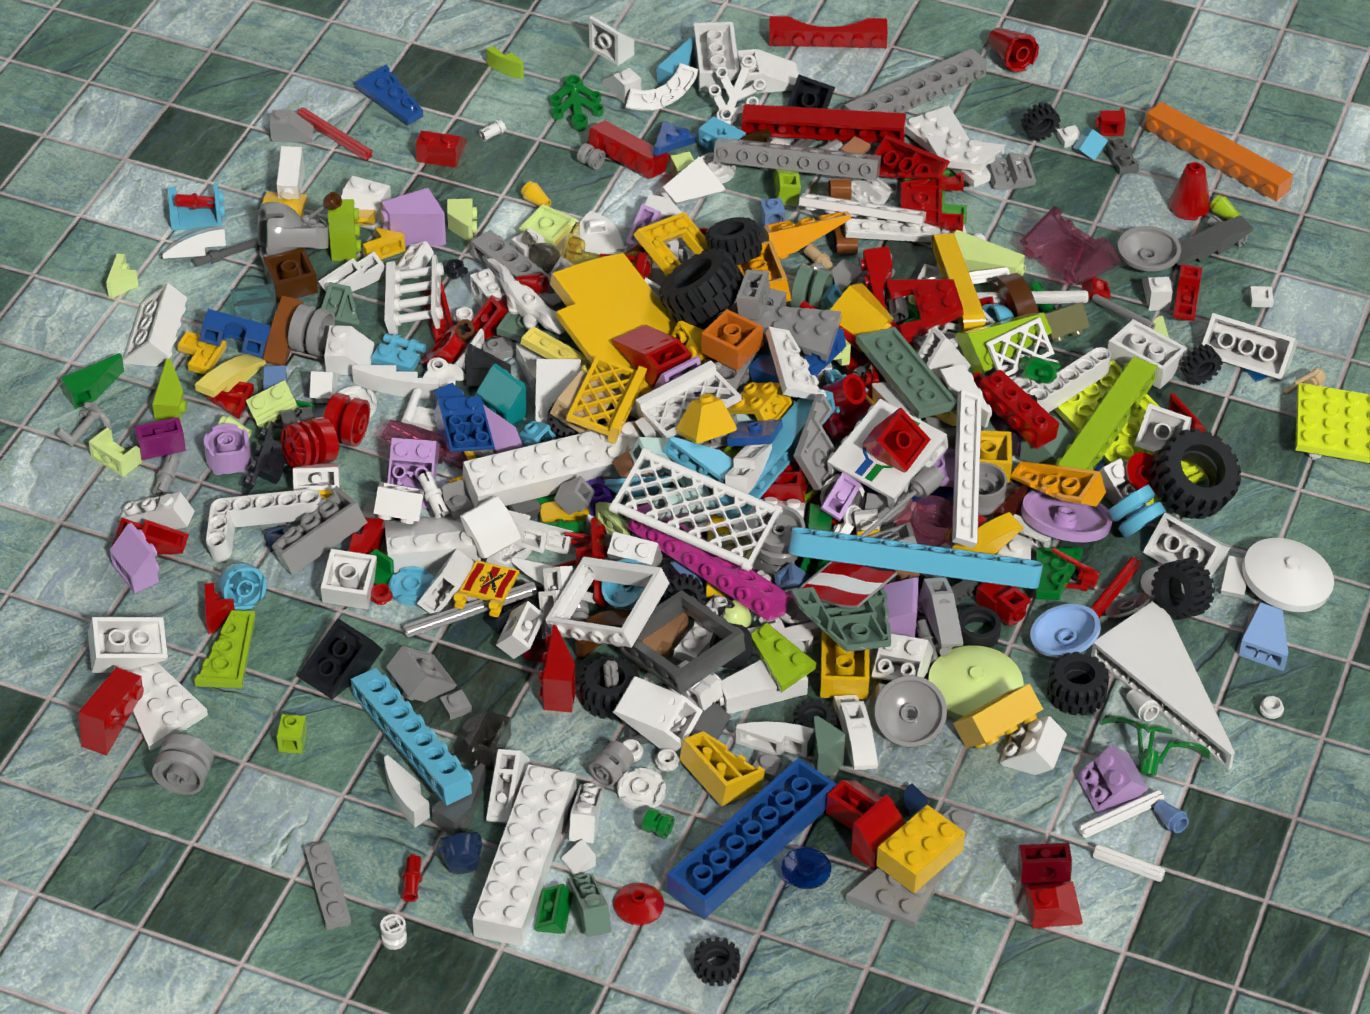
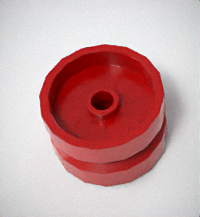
[323,393,370,447]

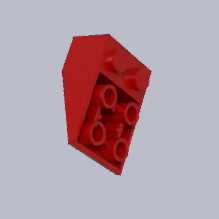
[612,325,692,387]
[539,625,576,713]

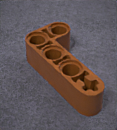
[828,178,858,255]

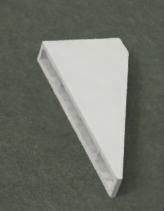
[1091,601,1235,770]

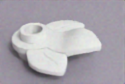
[423,357,466,388]

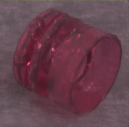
[909,495,953,547]

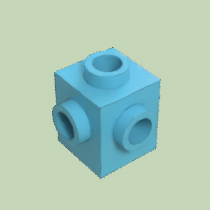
[519,421,557,447]

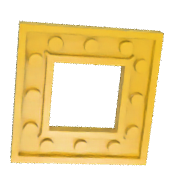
[633,212,709,276]

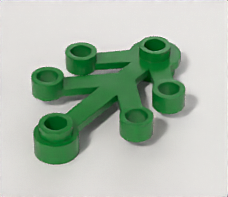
[549,75,604,131]

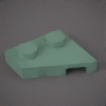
[321,282,360,330]

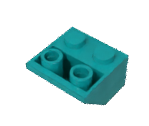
[477,363,527,426]

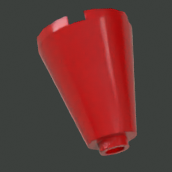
[988,27,1039,72]
[1169,162,1210,221]

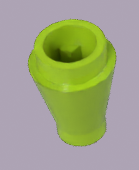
[1210,195,1241,220]

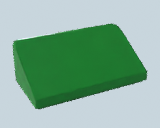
[534,883,573,934]

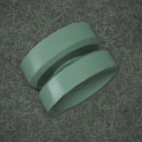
[791,264,833,310]

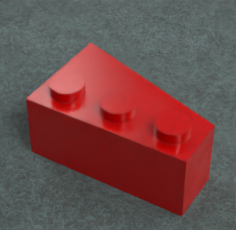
[760,461,808,503]

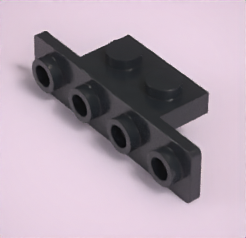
[241,421,286,496]

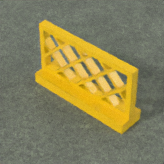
[566,356,647,444]

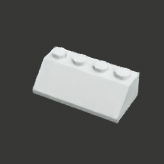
[693,22,740,92]
[123,283,187,367]
[1202,313,1298,380]

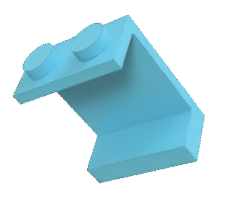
[168,183,225,230]

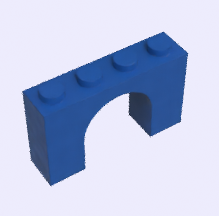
[749,328,846,398]

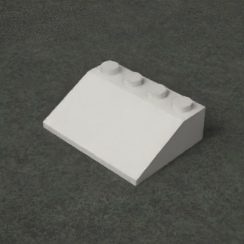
[384,515,481,573]

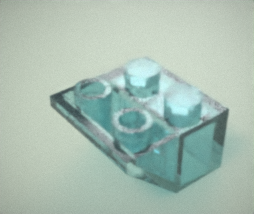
[231,284,277,326]

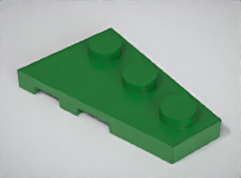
[1036,547,1083,600]

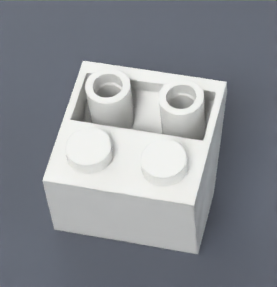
[872,634,933,681]
[1000,715,1067,775]

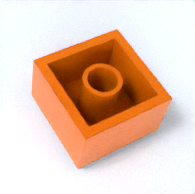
[701,309,763,371]

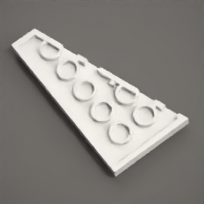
[905,105,991,187]
[127,663,208,753]

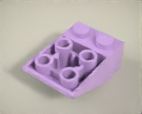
[388,438,440,509]

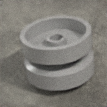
[288,304,335,357]
[754,505,805,565]
[152,734,214,795]

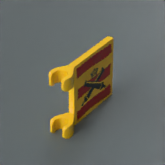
[454,560,520,617]

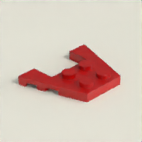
[900,172,964,232]
[886,279,964,343]

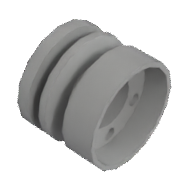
[978,462,1007,522]

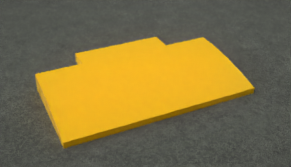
[550,253,677,399]

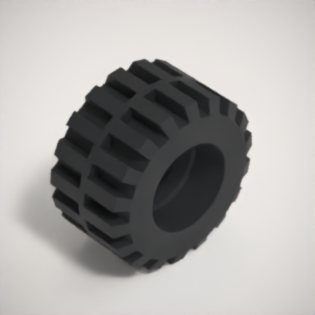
[705,217,763,265]
[1151,558,1215,620]
[1047,652,1109,716]
[580,655,640,720]

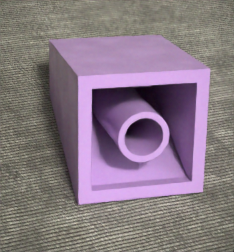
[380,188,446,246]
[883,578,918,638]

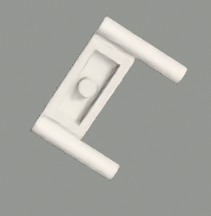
[401,388,439,434]

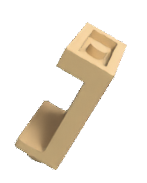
[550,370,618,434]

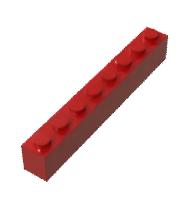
[742,104,906,143]

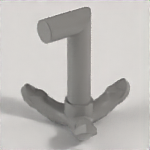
[57,402,112,447]

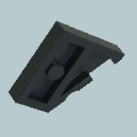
[467,344,511,386]

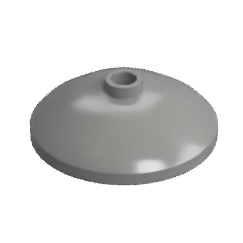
[1117,226,1181,272]
[875,676,947,748]

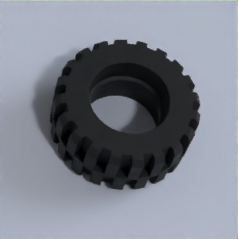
[659,248,744,326]
[1150,429,1241,519]

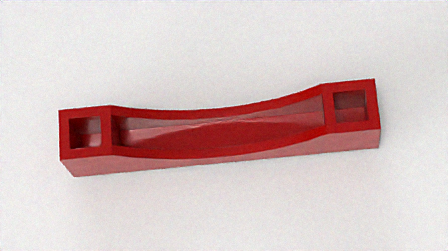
[769,16,888,48]
[859,246,913,348]

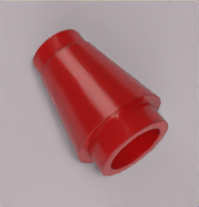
[516,273,549,294]

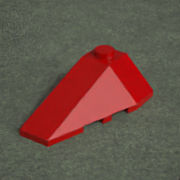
[873,135,950,179]

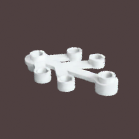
[709,55,766,125]

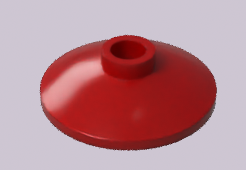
[1126,452,1157,493]
[614,883,664,925]

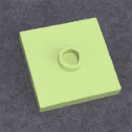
[519,204,577,248]

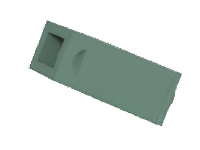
[568,873,611,937]

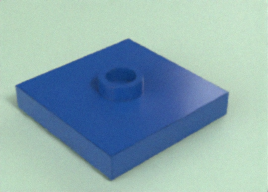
[727,419,783,446]

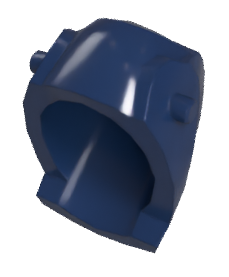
[438,832,483,874]

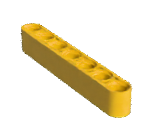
[931,233,985,332]

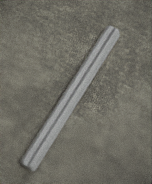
[403,582,537,638]

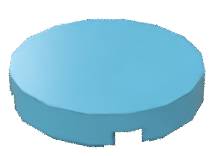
[389,566,434,606]

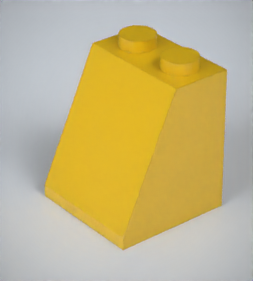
[830,283,894,353]

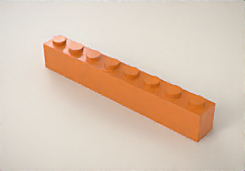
[1145,102,1293,201]

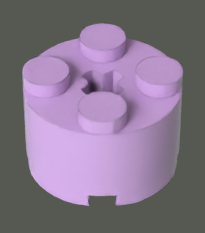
[204,423,251,475]

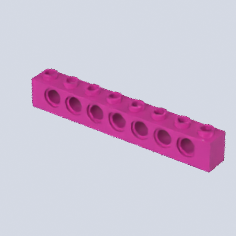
[627,504,791,621]

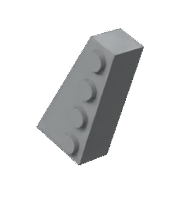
[272,486,367,575]

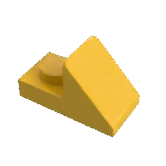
[363,228,406,260]

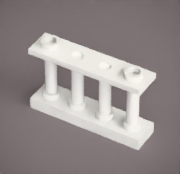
[384,255,444,335]

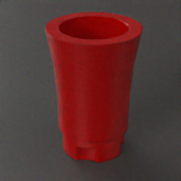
[820,374,866,408]

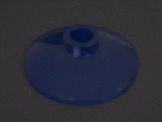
[781,847,831,889]

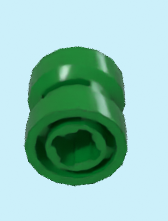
[642,807,675,839]

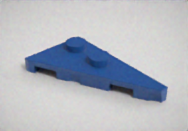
[654,121,696,156]

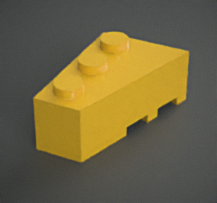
[679,731,765,807]

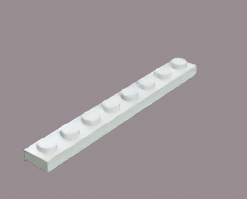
[952,390,982,548]

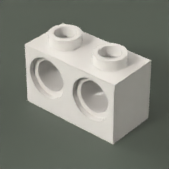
[470,268,507,307]

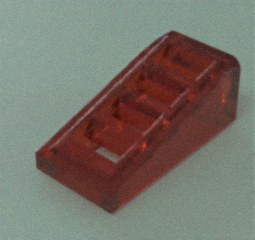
[994,485,1028,519]

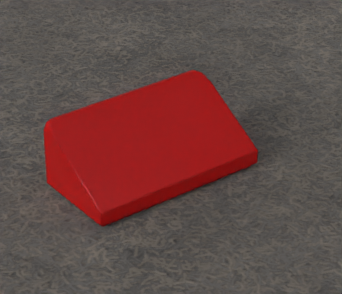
[1168,393,1206,433]

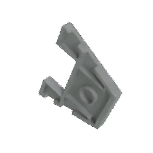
[794,394,842,490]

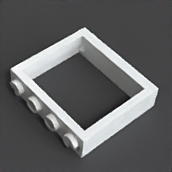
[545,557,669,648]

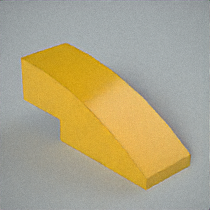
[952,512,1024,555]

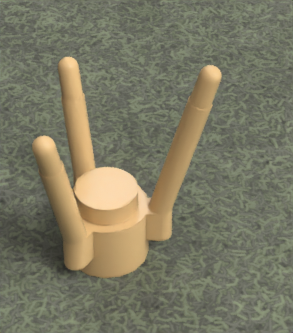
[1282,368,1326,395]

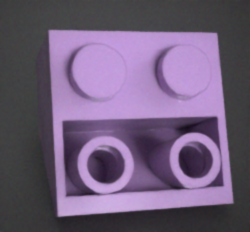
[110,523,160,594]
[1077,745,1148,812]

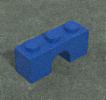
[199,309,271,358]

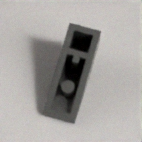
[432,763,486,836]

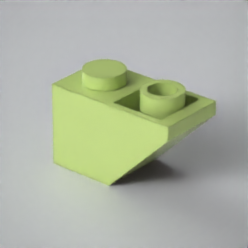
[447,199,477,242]

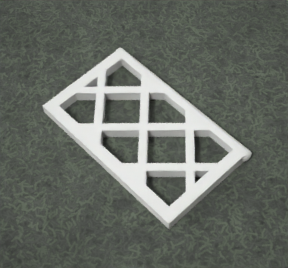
[986,317,1054,376]

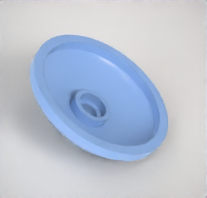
[1030,604,1101,658]

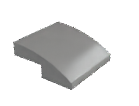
[986,152,1036,189]

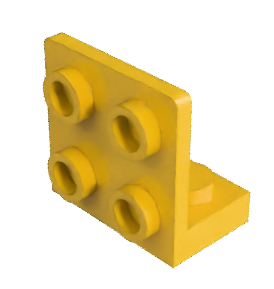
[727,382,794,421]

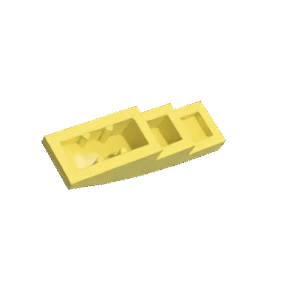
[195,354,266,398]

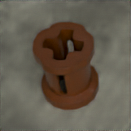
[456,319,475,341]

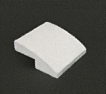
[851,178,896,205]
[460,496,521,558]

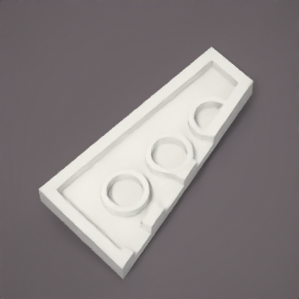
[766,327,827,400]

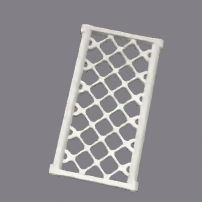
[609,447,783,572]

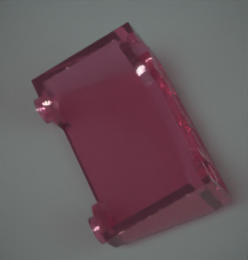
[1020,206,1121,286]

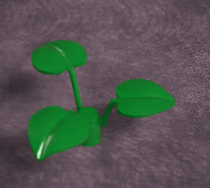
[1101,715,1210,776]

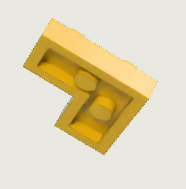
[177,331,227,375]

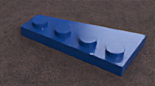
[356,64,423,125]

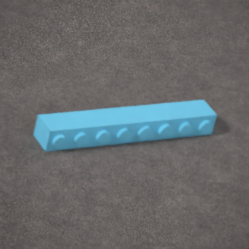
[713,389,836,519]

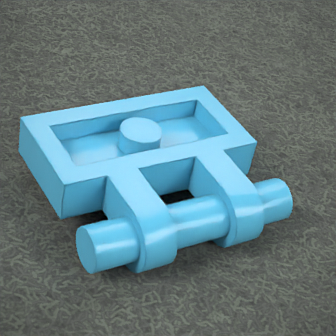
[371,334,426,372]

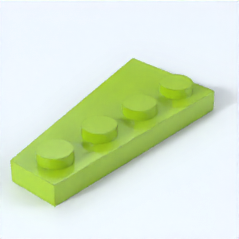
[194,610,256,689]

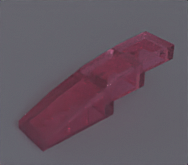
[380,420,468,470]

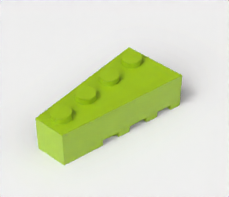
[955,313,1052,373]

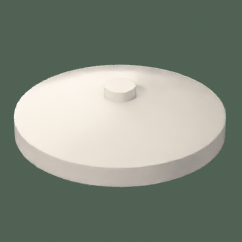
[1242,538,1334,612]

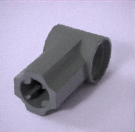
[885,287,909,325]

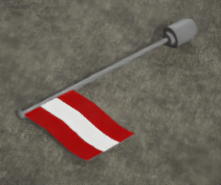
[789,466,944,608]

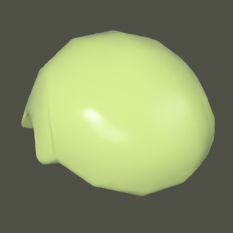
[723,600,752,628]

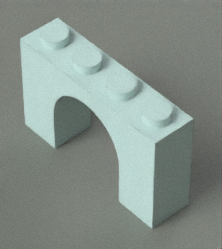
[630,437,716,522]

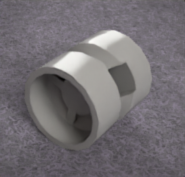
[589,741,634,787]

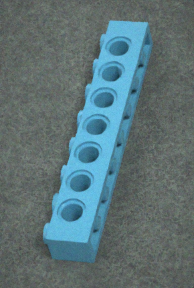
[351,668,473,806]

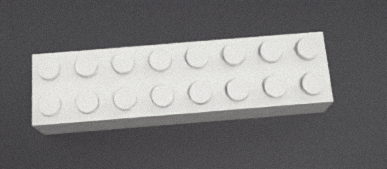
[462,421,641,508]
[473,764,576,947]

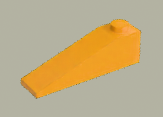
[763,211,851,259]
[1011,461,1106,507]

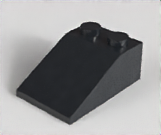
[297,618,383,700]

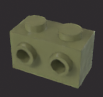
[1044,302,1090,343]

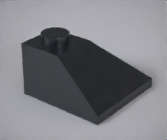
[787,74,835,109]

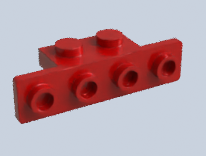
[576,517,608,608]

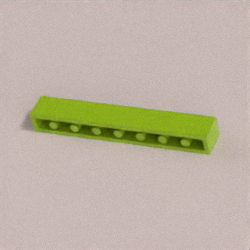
[1055,357,1158,471]

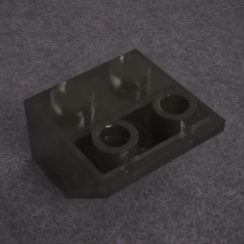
[449,711,511,771]

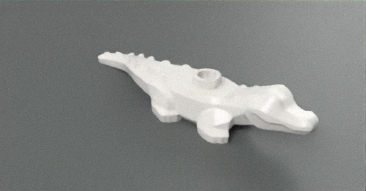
[487,258,566,334]

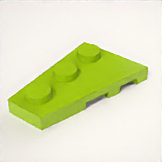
[751,623,816,693]

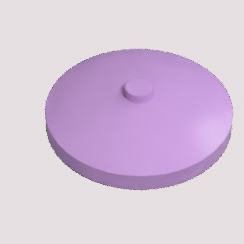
[1021,490,1112,542]

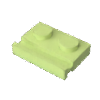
[246,380,299,429]

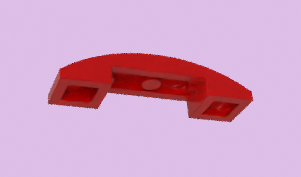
[1173,264,1203,321]

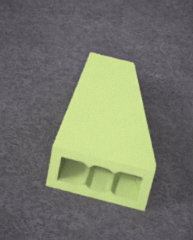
[937,230,1026,276]

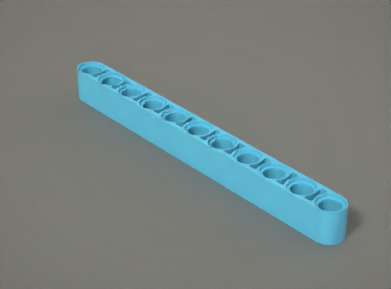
[788,527,1043,589]

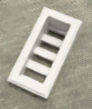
[1014,514,1051,552]

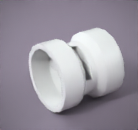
[380,914,407,950]

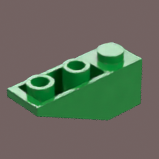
[61,353,124,409]

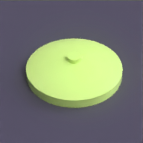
[928,645,1024,720]

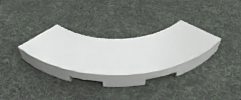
[624,63,699,112]

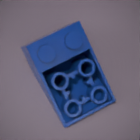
[434,396,495,452]

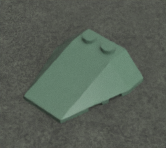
[791,587,891,652]

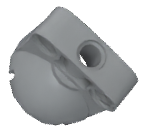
[257,202,329,260]

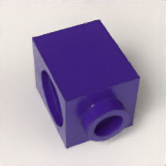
[586,477,611,516]

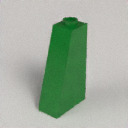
[798,503,832,578]

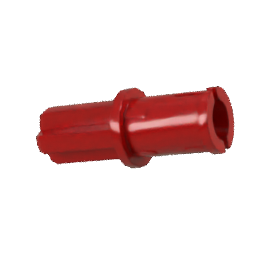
[173,193,215,210]
[402,854,422,902]

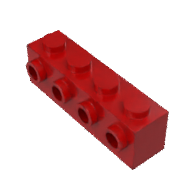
[587,120,669,179]
[979,370,1060,449]

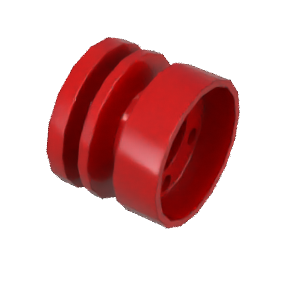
[281,417,339,468]

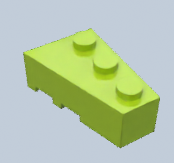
[328,199,362,261]

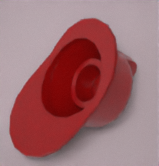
[420,325,466,364]

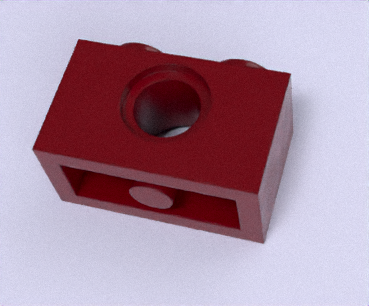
[1018,843,1072,884]

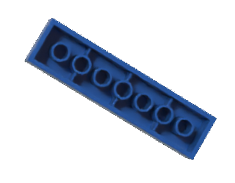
[667,758,836,920]

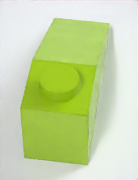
[152,358,188,422]

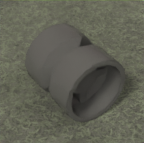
[280,406,314,431]

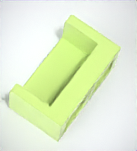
[89,428,142,477]

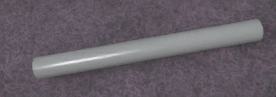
[1092,294,1155,329]

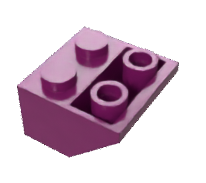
[133,417,186,460]

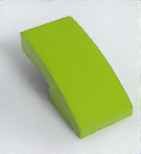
[486,46,524,79]

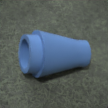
[1154,800,1189,833]

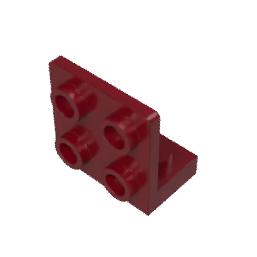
[823,396,873,442]

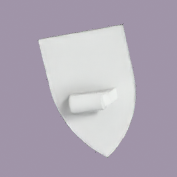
[577,211,624,257]

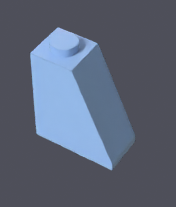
[1239,602,1288,671]

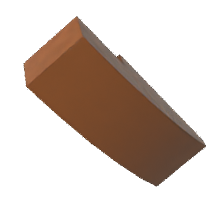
[263,296,303,366]

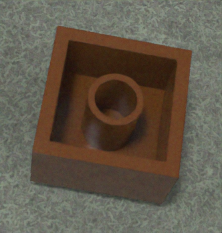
[263,247,318,303]

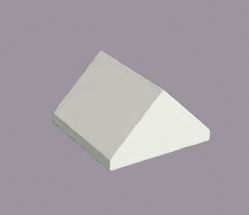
[1134,403,1192,452]

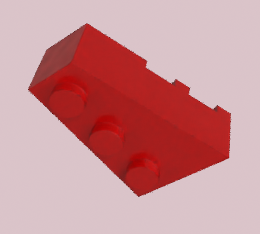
[79,667,144,756]

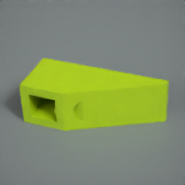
[773,169,801,207]

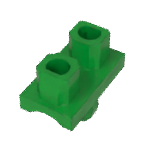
[1019,355,1061,384]

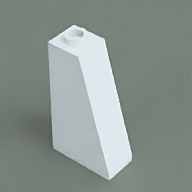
[717,660,808,714]

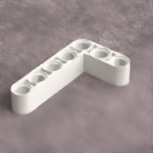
[1002,347,1111,413]
[206,489,321,562]

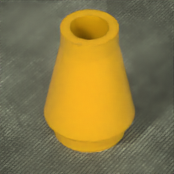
[521,181,551,207]

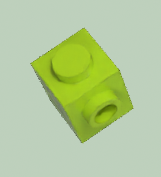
[277,714,308,754]

